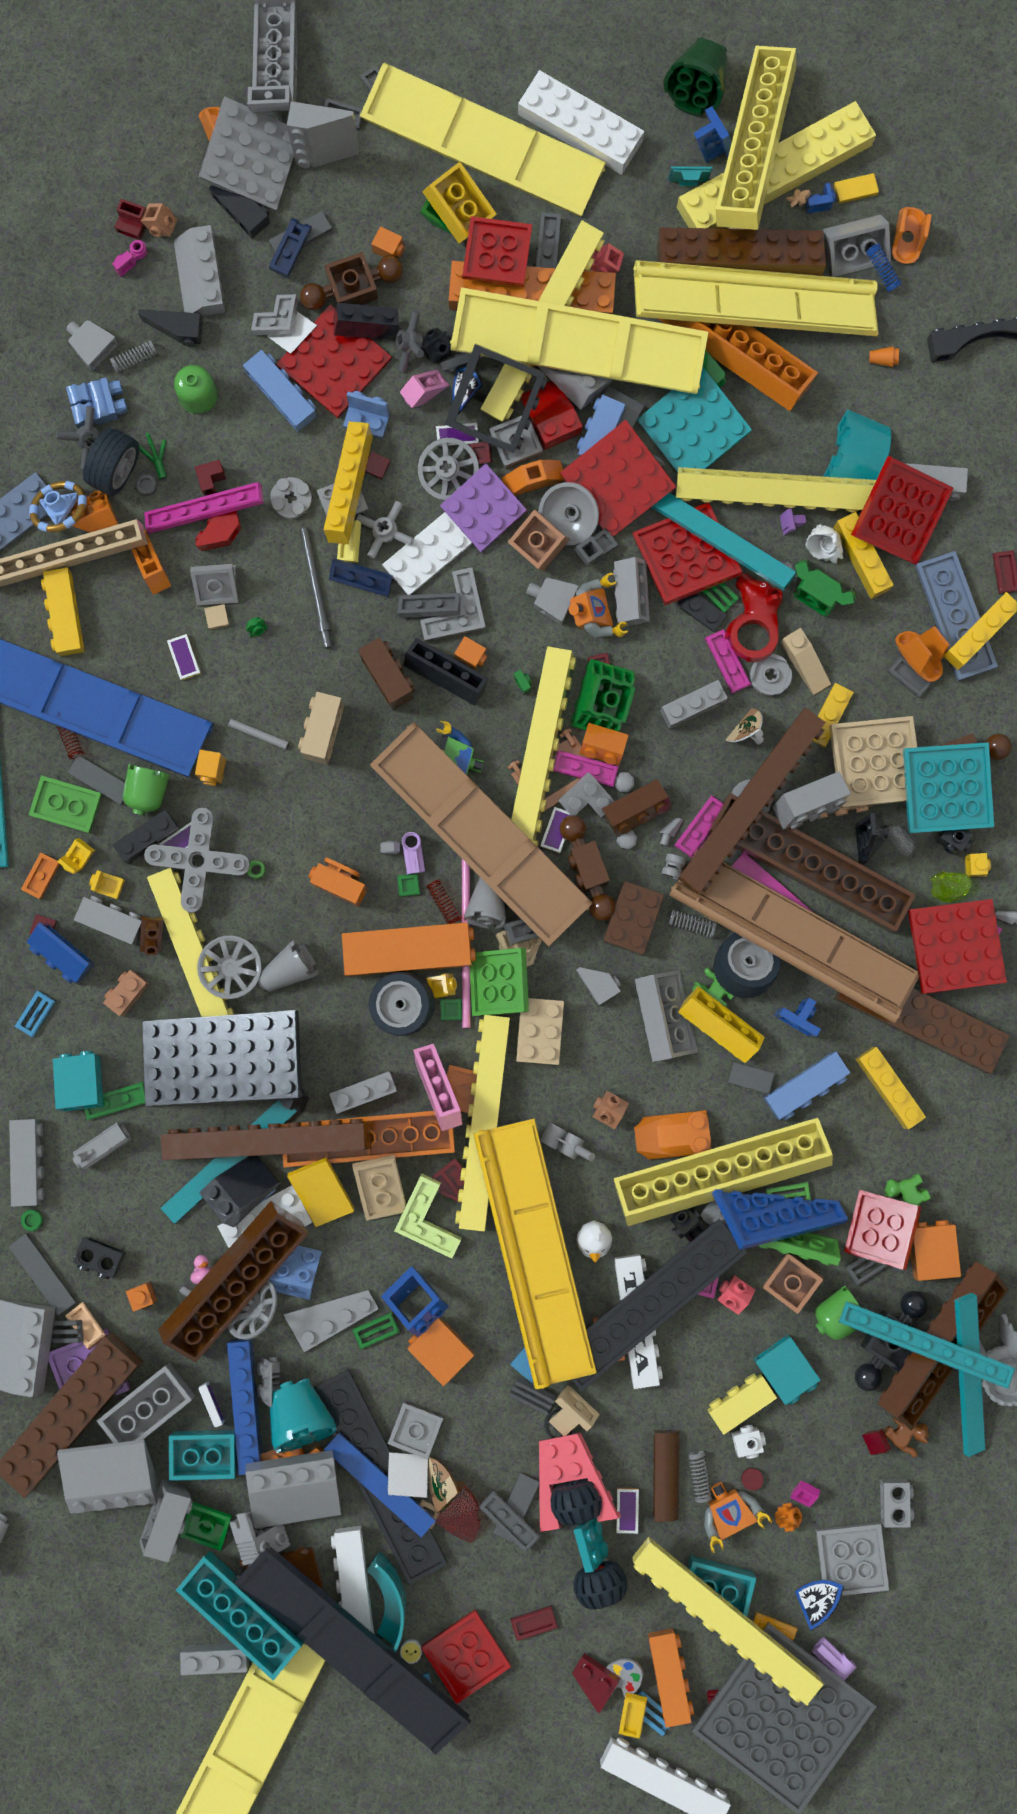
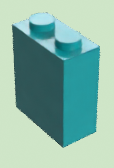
[53,1051,104,1112]
[753,1335,820,1405]

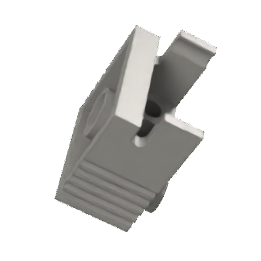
[230,1511,290,1565]

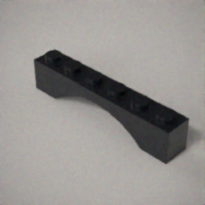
[927,317,1017,363]

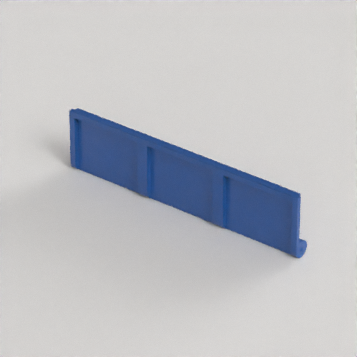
[0,639,213,777]

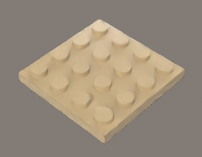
[829,716,917,809]

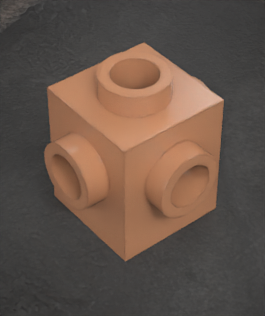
[141,203,178,237]
[593,1091,629,1129]

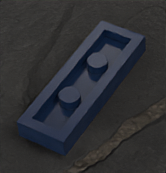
[329,558,393,597]

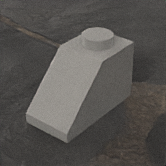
[576,967,621,1006]

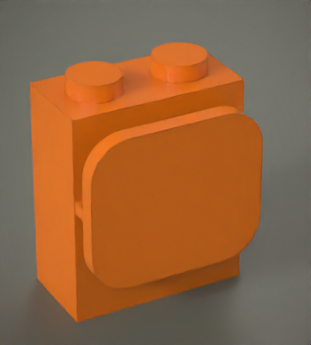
[308,857,368,907]
[910,1220,961,1281]
[407,1317,475,1386]

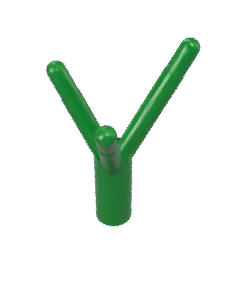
[139,433,167,480]

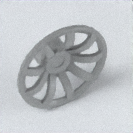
[418,438,479,500]
[197,936,261,999]
[227,1280,277,1340]

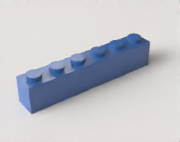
[227,1339,263,1475]

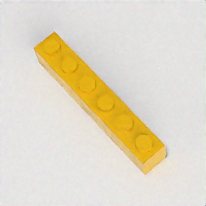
[323,421,373,545]

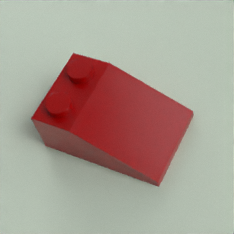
[520,381,583,451]

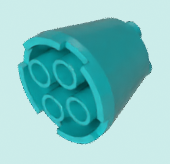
[270,1378,337,1453]

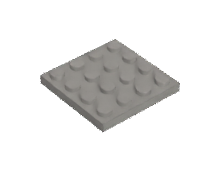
[198,97,294,211]

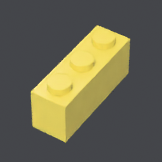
[707,1373,777,1435]

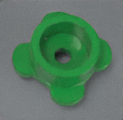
[246,617,268,637]

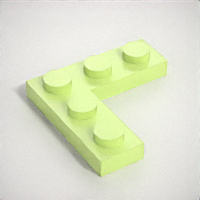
[395,1174,462,1258]

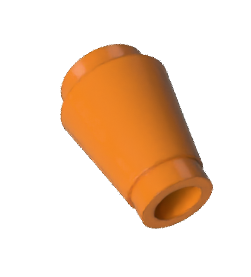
[869,346,899,367]

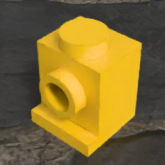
[965,853,991,877]

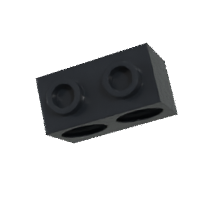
[73,1236,126,1279]

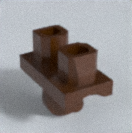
[140,916,163,955]

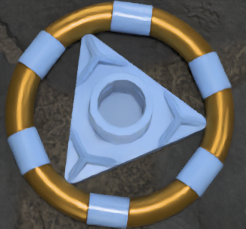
[29,481,87,532]

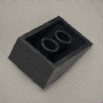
[199,1155,280,1228]

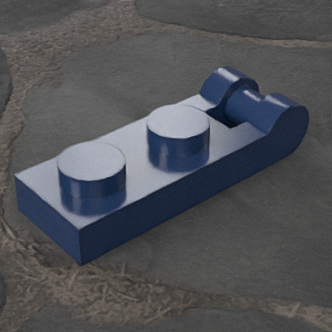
[269,218,312,278]

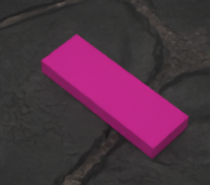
[705,629,751,694]
[553,750,619,787]
[674,795,723,858]

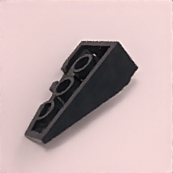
[855,813,888,865]

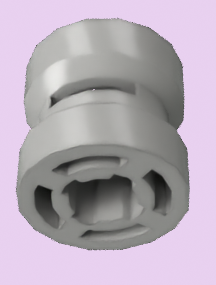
[661,854,687,880]

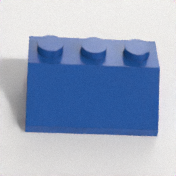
[27,922,95,983]

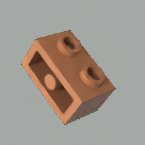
[103,970,150,1017]

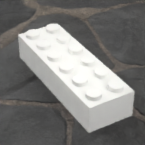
[518,70,644,175]

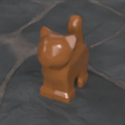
[883,1418,929,1458]

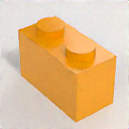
[195,750,226,786]

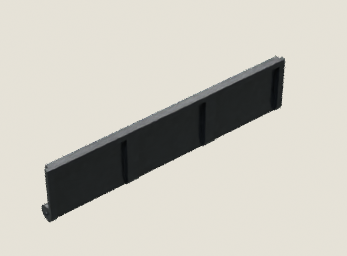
[233,1547,471,1754]

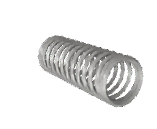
[110,340,157,373]
[668,909,717,938]
[688,1451,712,1503]

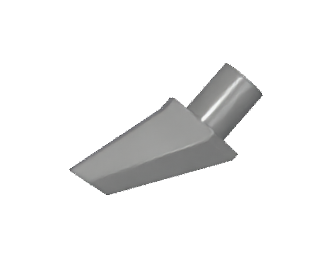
[659,818,684,846]
[995,910,1017,925]

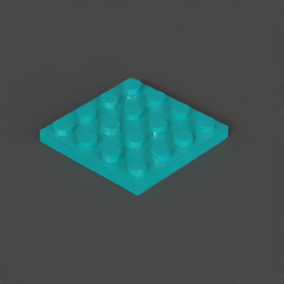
[638,366,753,472]
[903,742,994,833]

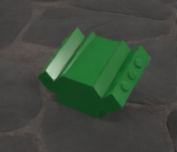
[793,560,856,617]
[571,659,636,732]

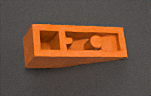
[131,530,172,595]

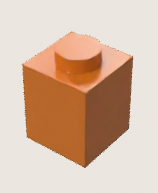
[371,226,405,258]
[454,636,488,670]
[126,1281,157,1312]

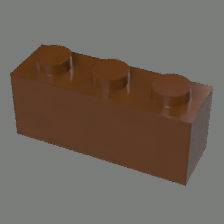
[602,779,672,837]

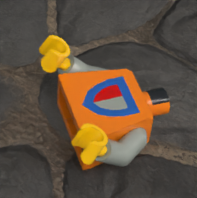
[569,573,628,637]
[704,1482,772,1553]

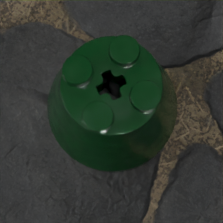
[663,37,728,116]

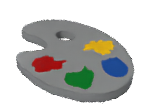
[606,1658,643,1696]

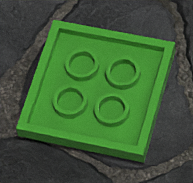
[470,948,529,1016]

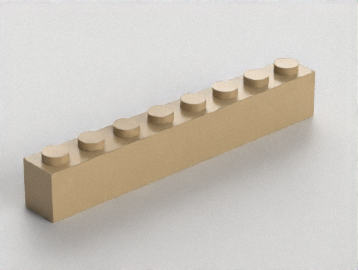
[0,519,148,587]

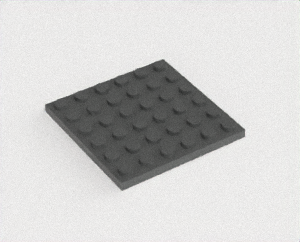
[691,1622,877,1814]

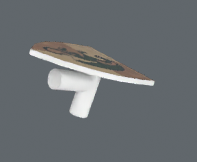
[726,708,764,745]

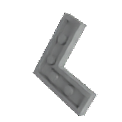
[420,567,486,642]

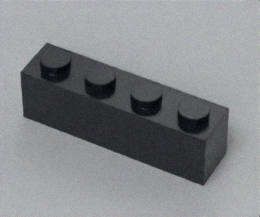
[403,638,489,706]

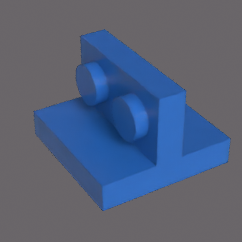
[694,106,732,163]
[774,998,821,1037]

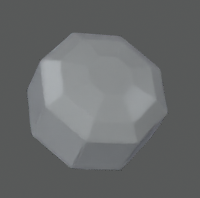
[614,772,634,793]
[616,830,637,850]
[380,841,400,855]

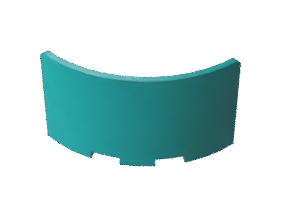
[823,409,891,480]
[366,1551,406,1652]

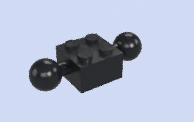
[854,1291,928,1392]

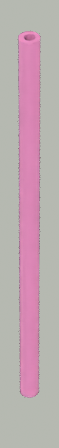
[462,859,471,1028]

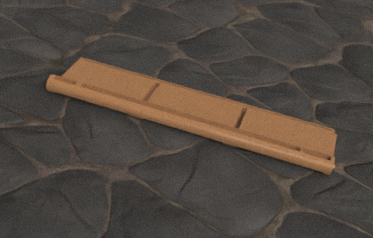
[370,722,593,946]
[669,850,920,1023]

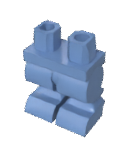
[66,378,128,429]

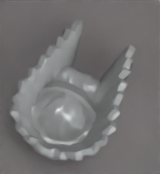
[979,1314,1017,1406]

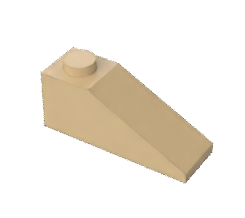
[780,628,831,695]

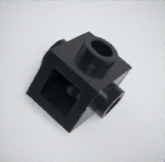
[421,327,452,364]
[936,829,973,855]
[670,1209,706,1242]

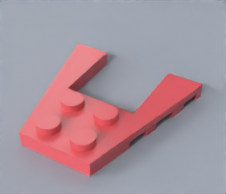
[539,1433,621,1532]

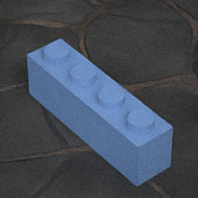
[243,350,317,432]
[763,1052,850,1121]

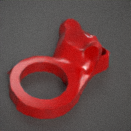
[725,573,783,663]

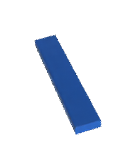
[324,1432,436,1537]

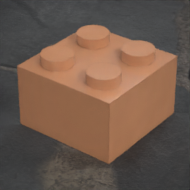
[508,510,570,571]
[763,1253,823,1314]

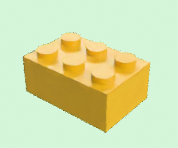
[422,162,497,244]

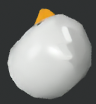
[576,1220,612,1263]

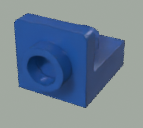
[805,183,836,214]

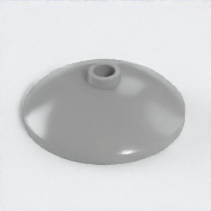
[539,482,599,545]

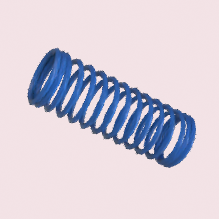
[866,244,901,291]

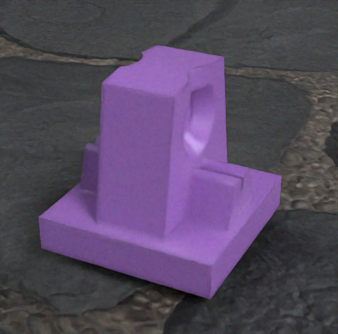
[780,509,806,535]

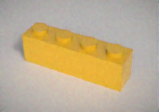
[834,512,893,599]
[41,567,85,656]
[944,592,1017,670]
[678,986,765,1063]
[855,1047,926,1129]

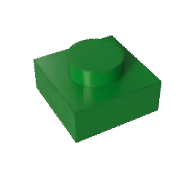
[513,669,532,695]

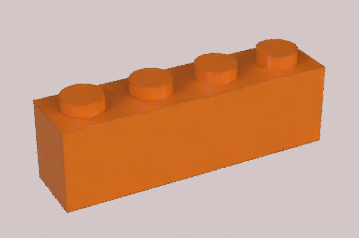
[648,1628,694,1728]

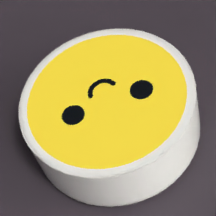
[400,1639,422,1664]

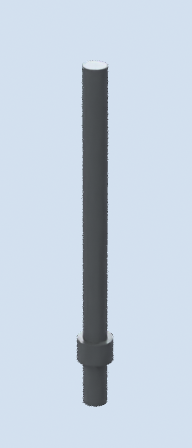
[300,527,332,649]

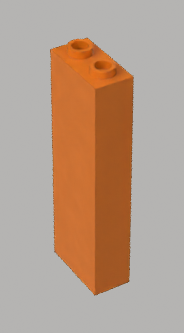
[342,922,476,977]

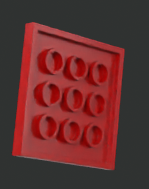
[276,304,392,419]
[560,419,676,537]
[851,456,954,565]
[633,502,742,606]
[908,899,1007,994]

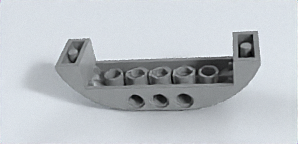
[247,0,298,112]

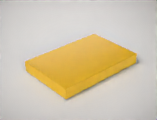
[287,1157,354,1227]

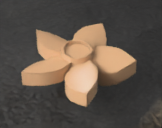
[786,189,810,207]

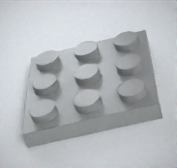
[815,1522,889,1596]

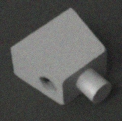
[66,320,118,372]
[526,578,579,626]

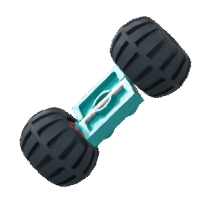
[550,1478,628,1610]

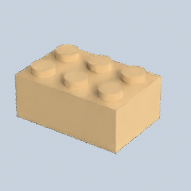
[298,692,344,765]
[516,998,564,1065]

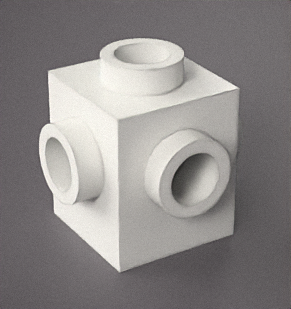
[731,1425,766,1459]

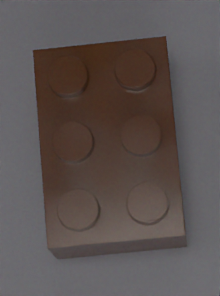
[358,637,415,711]
[602,881,664,956]

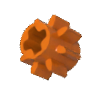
[775,1503,802,1532]

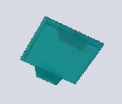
[668,166,712,186]

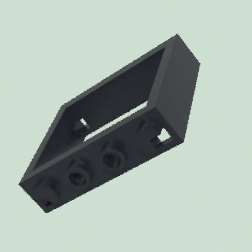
[444,343,548,453]

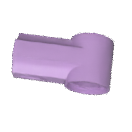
[402,832,425,874]
[812,1637,857,1680]

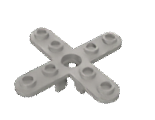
[144,808,250,913]

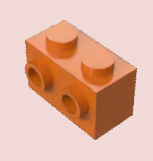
[579,723,628,766]

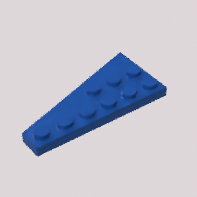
[712,1189,848,1250]

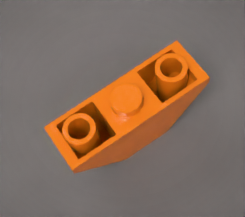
[501,460,566,496]

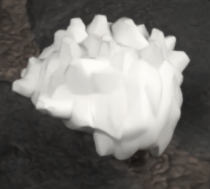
[806,524,843,564]

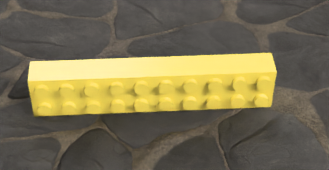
[716,46,796,230]
[677,101,876,229]
[614,1118,833,1226]

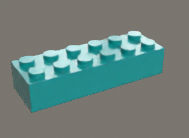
[176,1551,304,1681]

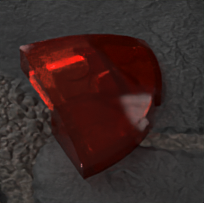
[435,1486,481,1543]

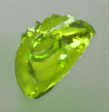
[929,871,972,902]

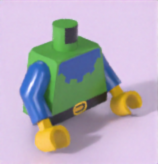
[436,721,484,776]

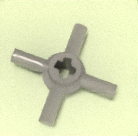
[356,501,414,559]

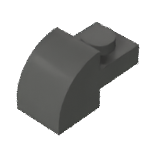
[574,528,618,567]

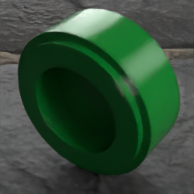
[21,1209,43,1231]

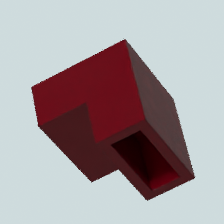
[114,199,146,240]
[195,460,226,496]

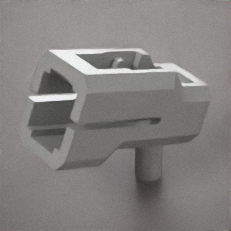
[72,1122,132,1170]

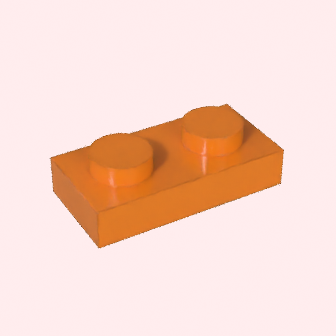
[21,852,60,900]

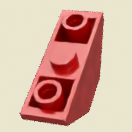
[195,510,241,551]

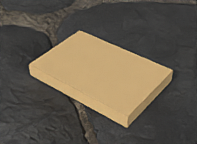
[352,1155,407,1221]

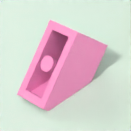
[400,369,449,408]

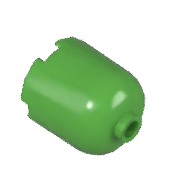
[174,365,218,414]
[122,764,170,816]
[815,1285,860,1340]

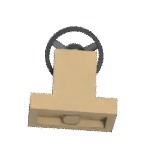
[544,1385,600,1438]

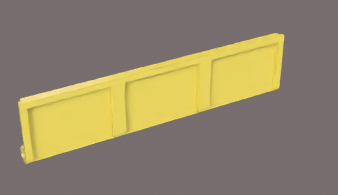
[360,63,606,217]
[633,260,879,336]
[450,287,708,394]
[176,1644,325,1814]

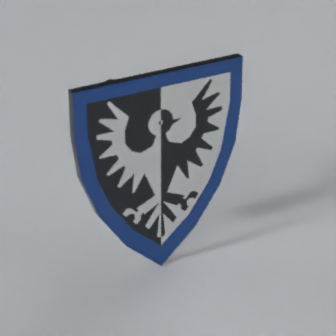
[452,367,487,415]
[795,1580,844,1631]

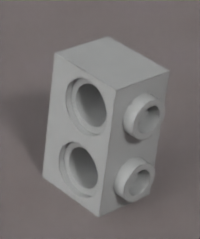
[880,1479,914,1527]

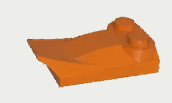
[634,1110,711,1160]

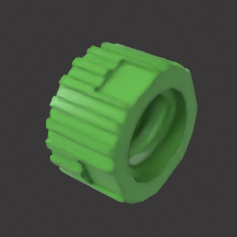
[247,860,266,879]

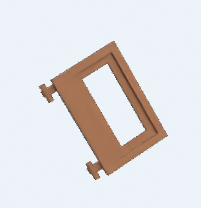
[507,728,587,813]

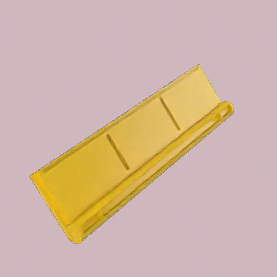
[473,1118,597,1389]

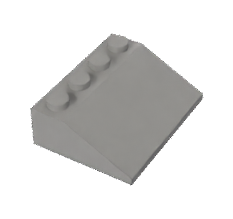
[287,101,359,169]
[0,1299,56,1397]
[57,1439,159,1514]
[246,1450,341,1529]

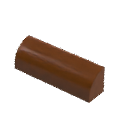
[653,1430,679,1522]

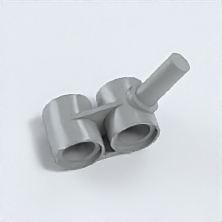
[540,1122,595,1161]

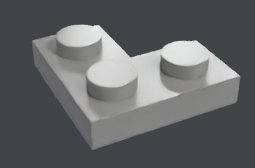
[251,294,299,335]
[558,772,615,817]

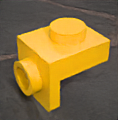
[58,838,95,874]
[89,870,125,899]
[427,973,457,998]

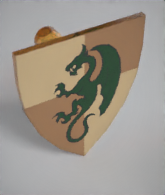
[428,1457,465,1513]

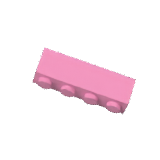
[413,1044,462,1131]

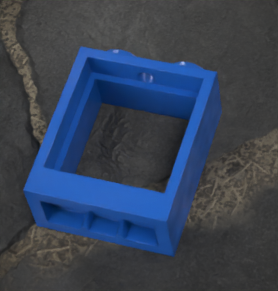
[381,1266,449,1337]

